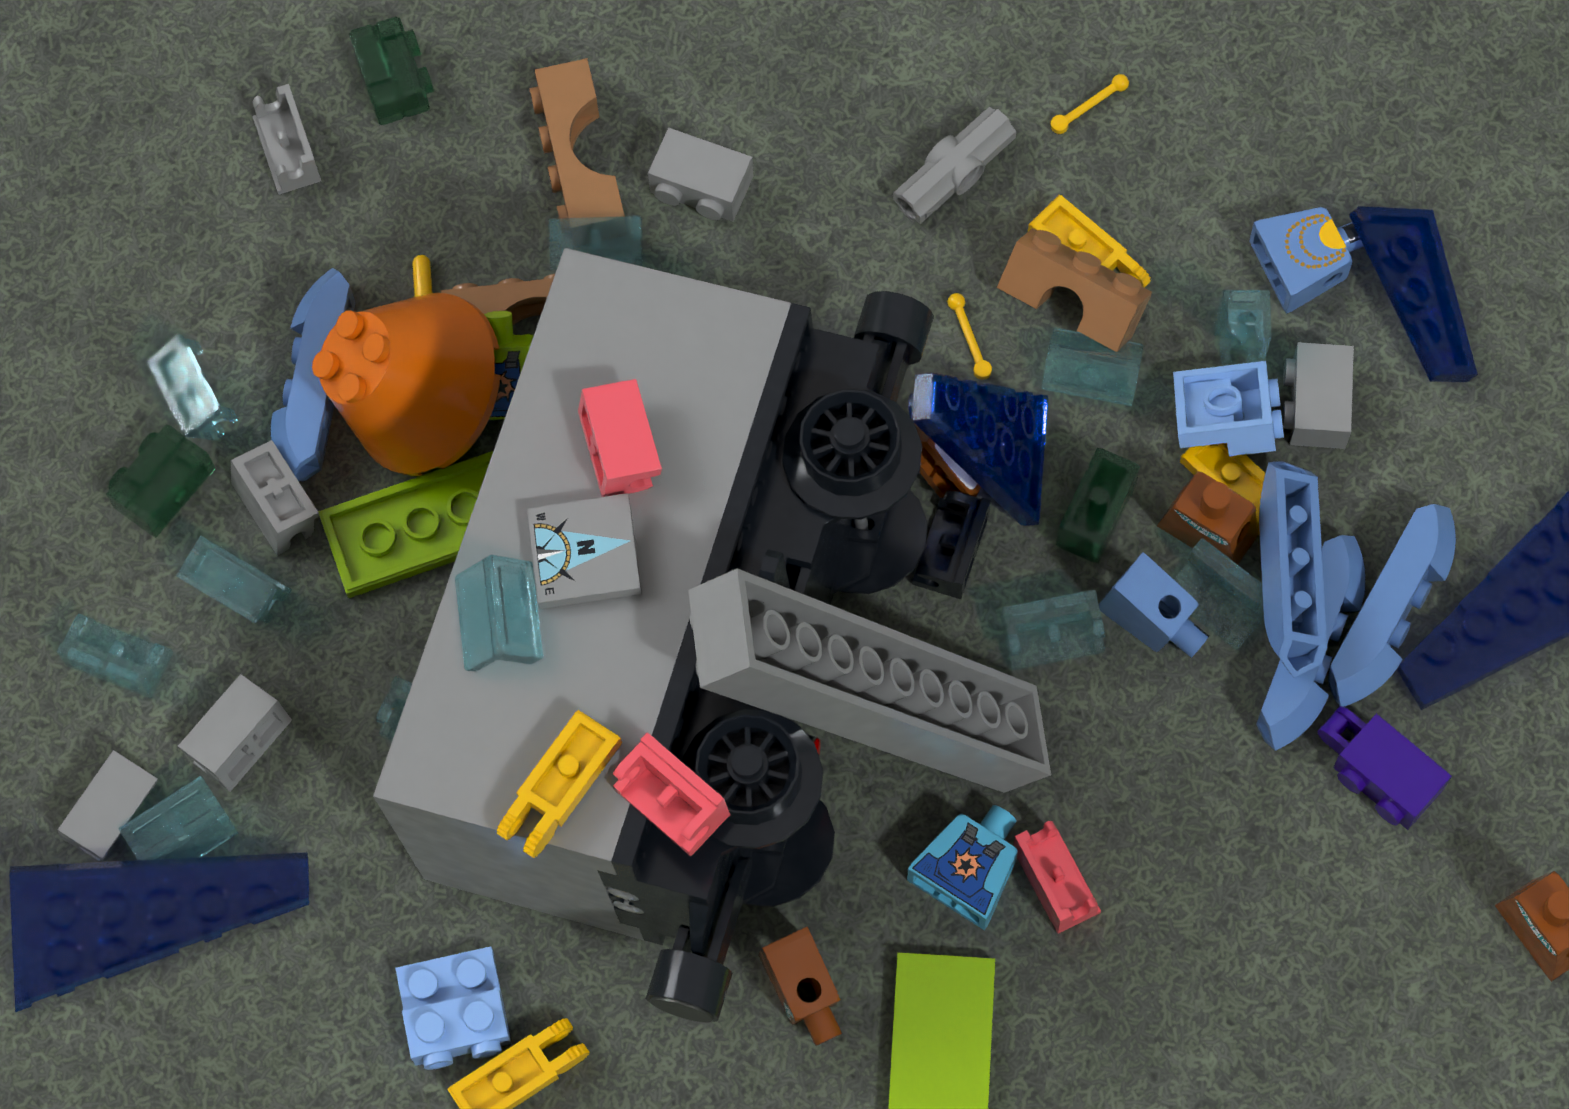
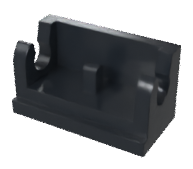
[912,490,991,599]

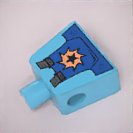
[907,805,1018,930]

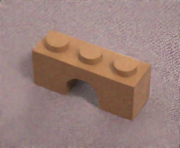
[997,228,1153,352]

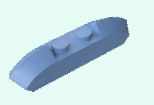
[271,268,355,481]
[1259,461,1327,678]
[1328,504,1456,707]
[1256,535,1365,751]

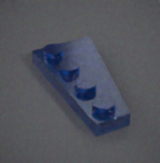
[1349,206,1478,382]

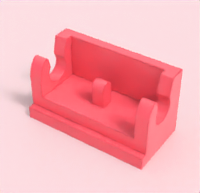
[578,379,662,497]
[613,732,730,857]
[1013,821,1101,934]

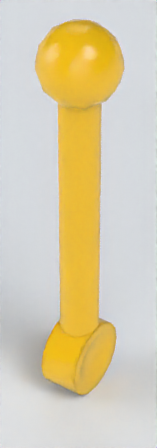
[1051,74,1129,134]
[947,293,992,380]

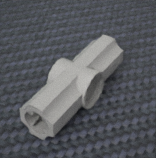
[893,107,1016,224]

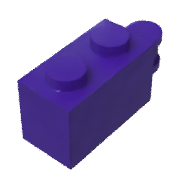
[1317,706,1452,830]

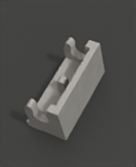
[252,84,321,195]
[231,440,319,556]
[178,674,292,792]
[58,750,158,861]

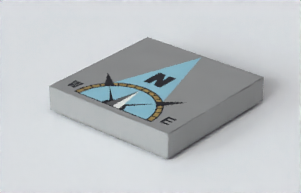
[527,493,642,609]

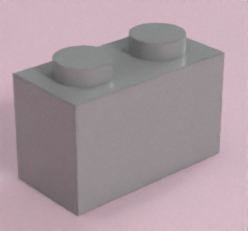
[648,127,754,222]
[1282,342,1354,449]

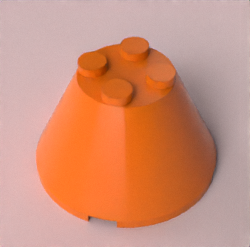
[312,293,500,476]

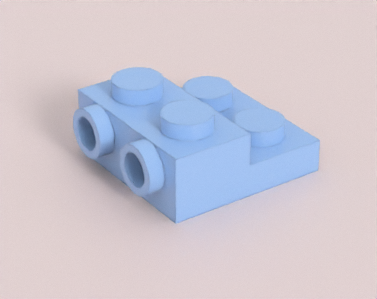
[1173,361,1284,456]
[395,946,512,1070]

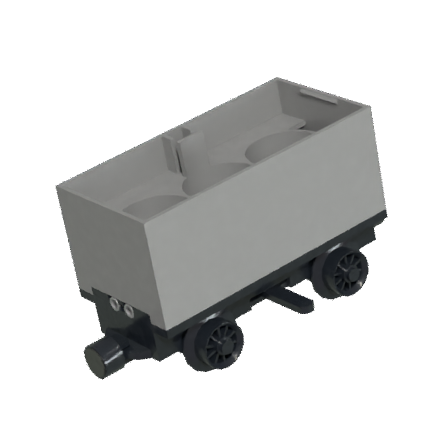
[373,248,934,1023]

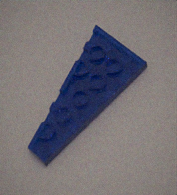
[908,373,1048,526]
[1397,491,1569,710]
[9,852,309,1012]

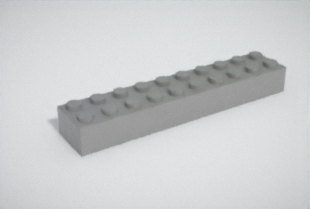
[688,568,1051,793]

